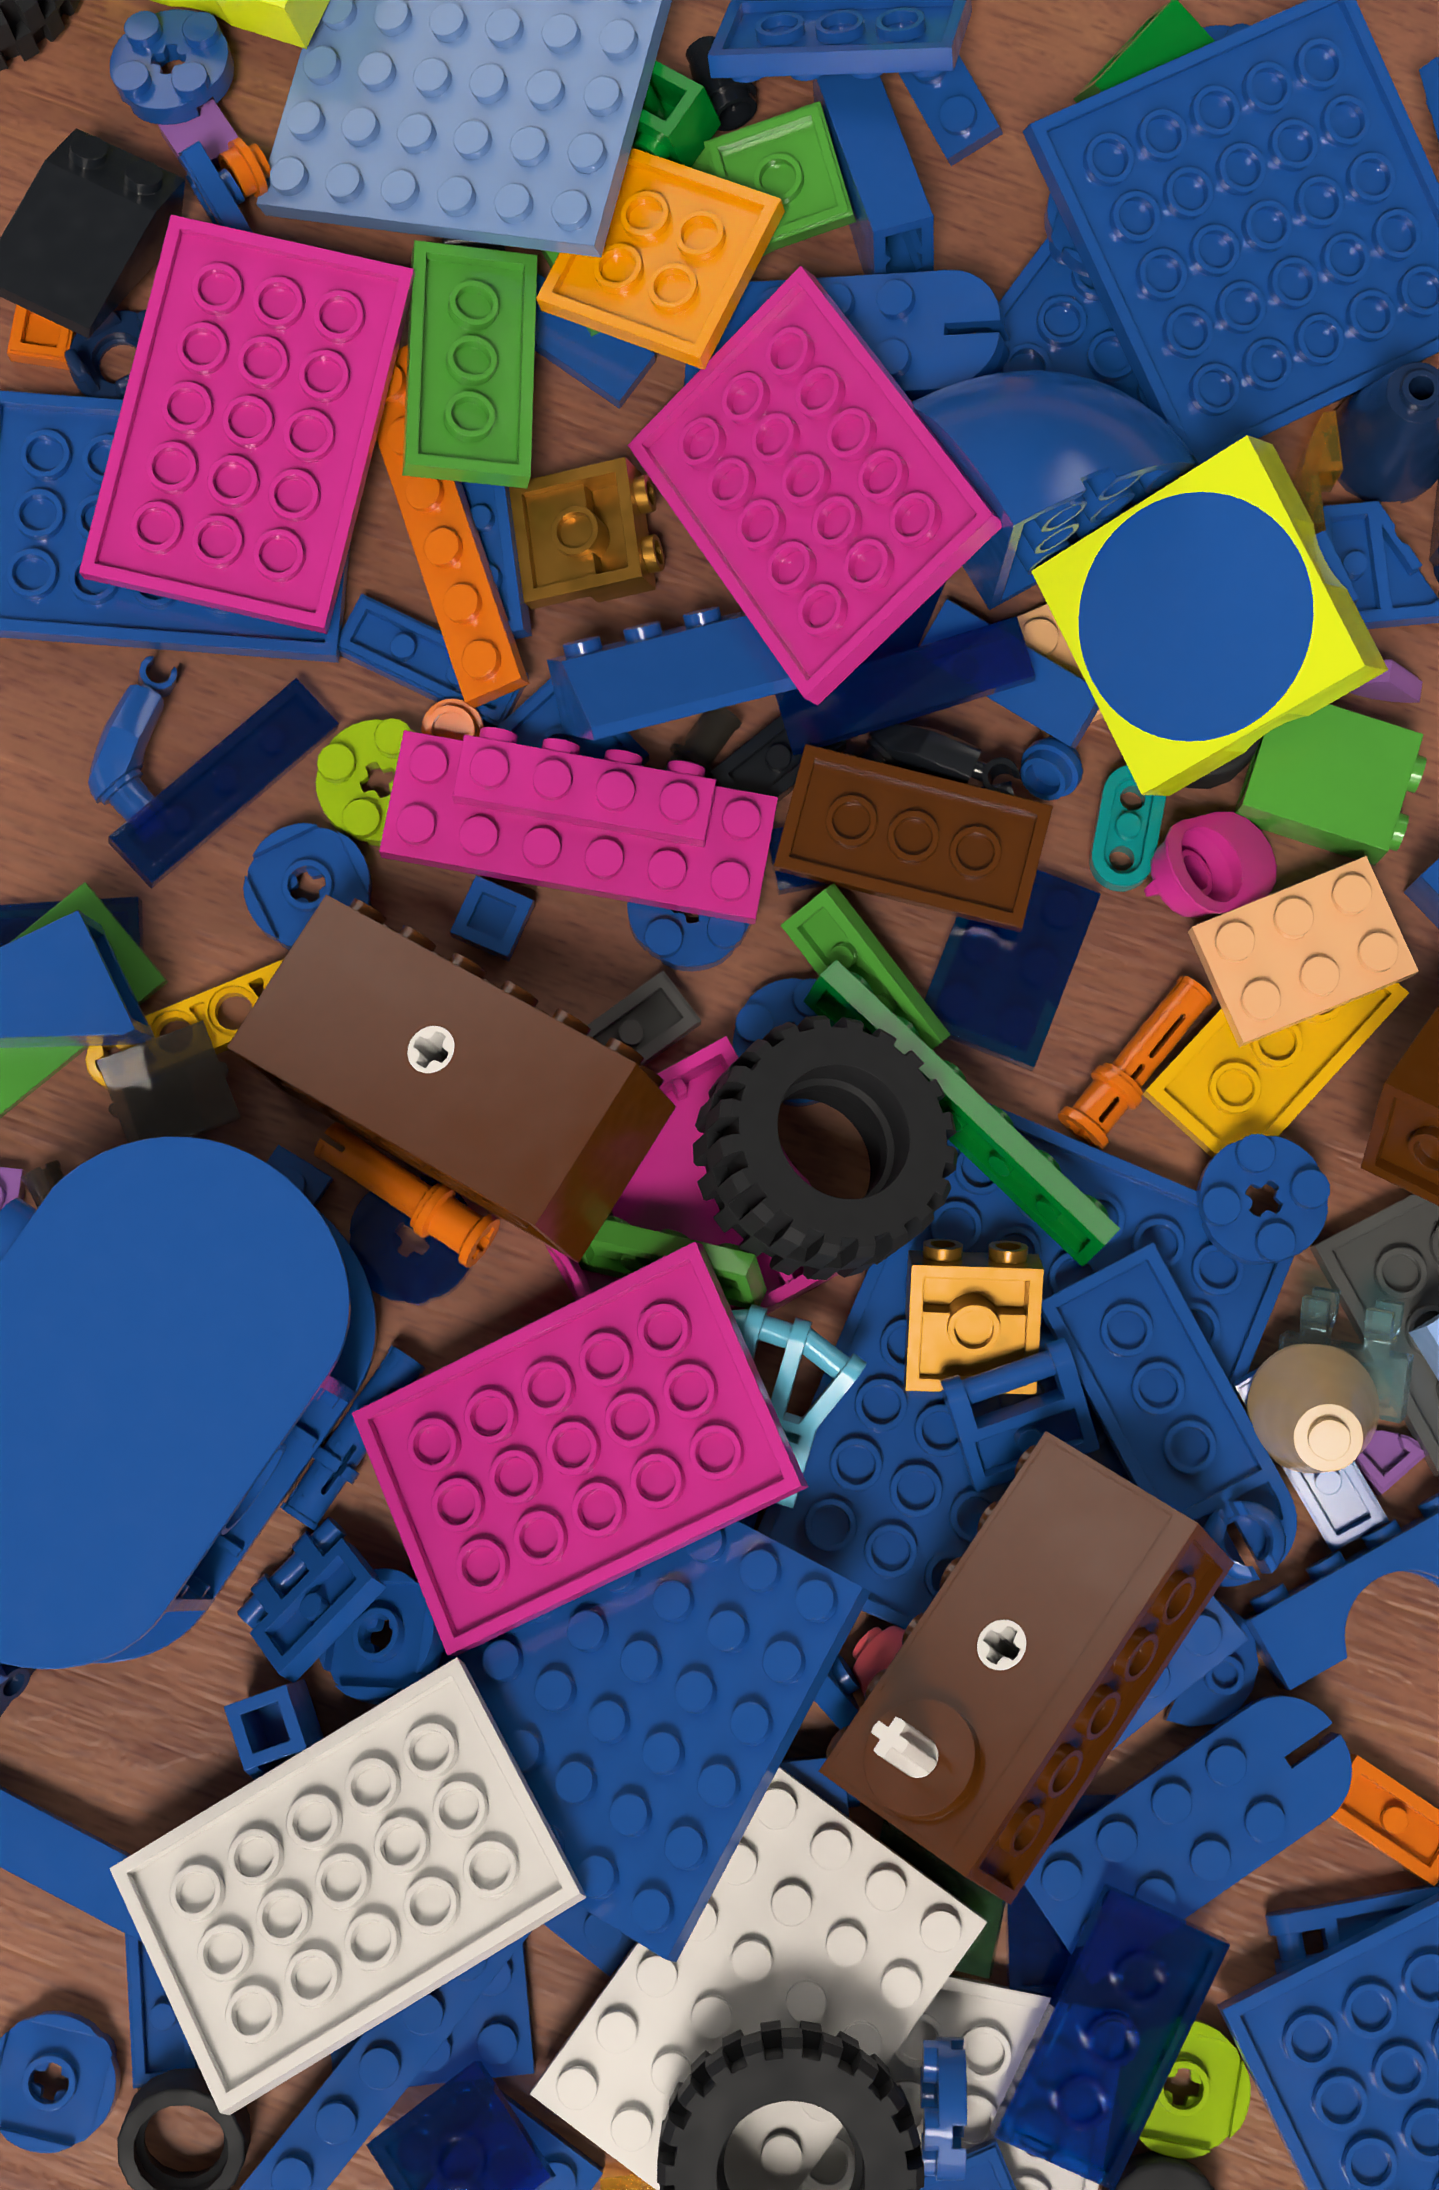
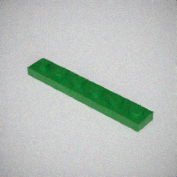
[803,959,1120,1267]

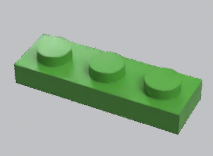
[781,883,950,1050]
[579,1215,767,1309]

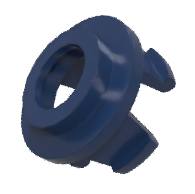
[64,310,146,400]

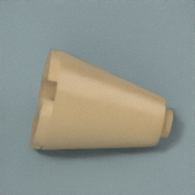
[1247,1343,1380,1473]

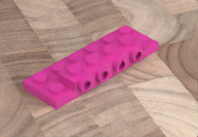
[379,727,778,925]

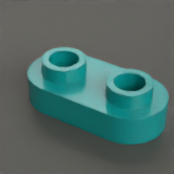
[1089,765,1166,892]

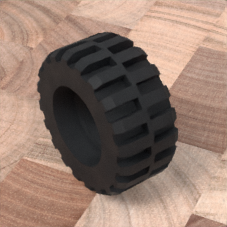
[693,1015,958,1280]
[657,2020,924,2190]

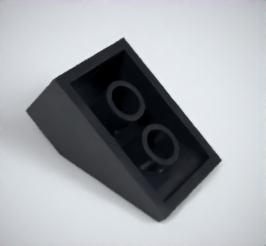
[0,128,185,338]

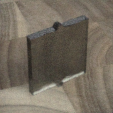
[97,1020,241,1143]

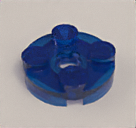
[349,1176,473,1306]

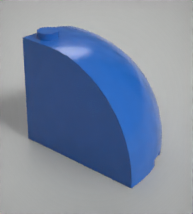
[912,370,1200,610]

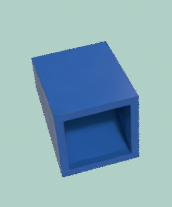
[0,910,156,1048]

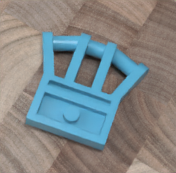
[732,1304,867,1508]

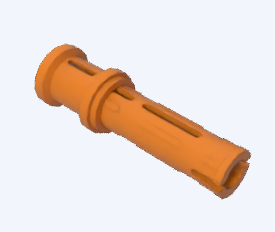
[1058,976,1213,1150]
[314,1122,500,1268]

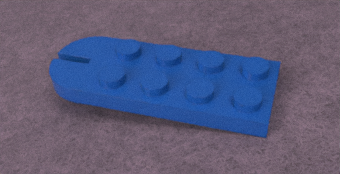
[684,270,1011,400]
[1041,1243,1297,1587]
[1024,1695,1352,1984]

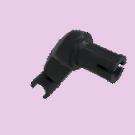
[859,723,1022,795]

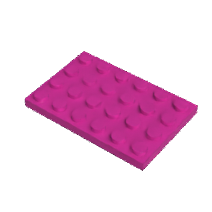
[79,214,415,634]
[627,266,1002,705]
[352,1241,808,1656]

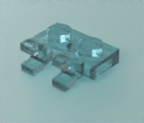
[1278,1286,1414,1423]

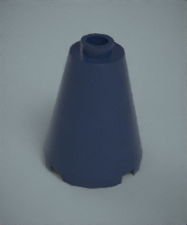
[1326,362,1439,504]

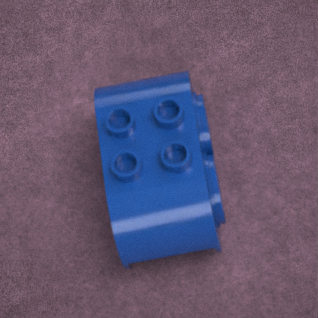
[0,1137,377,1669]

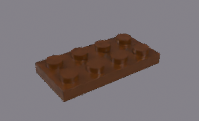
[774,744,1053,932]

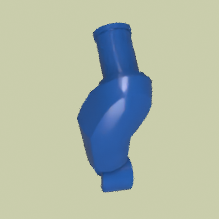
[88,656,177,846]

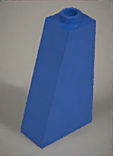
[813,74,934,275]

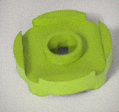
[315,718,415,847]
[1114,2016,1251,2159]

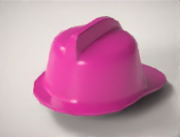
[1144,812,1277,918]

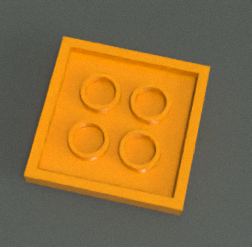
[536,147,785,370]

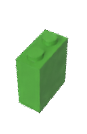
[1234,704,1427,866]

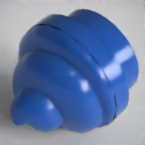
[1020,737,1083,800]

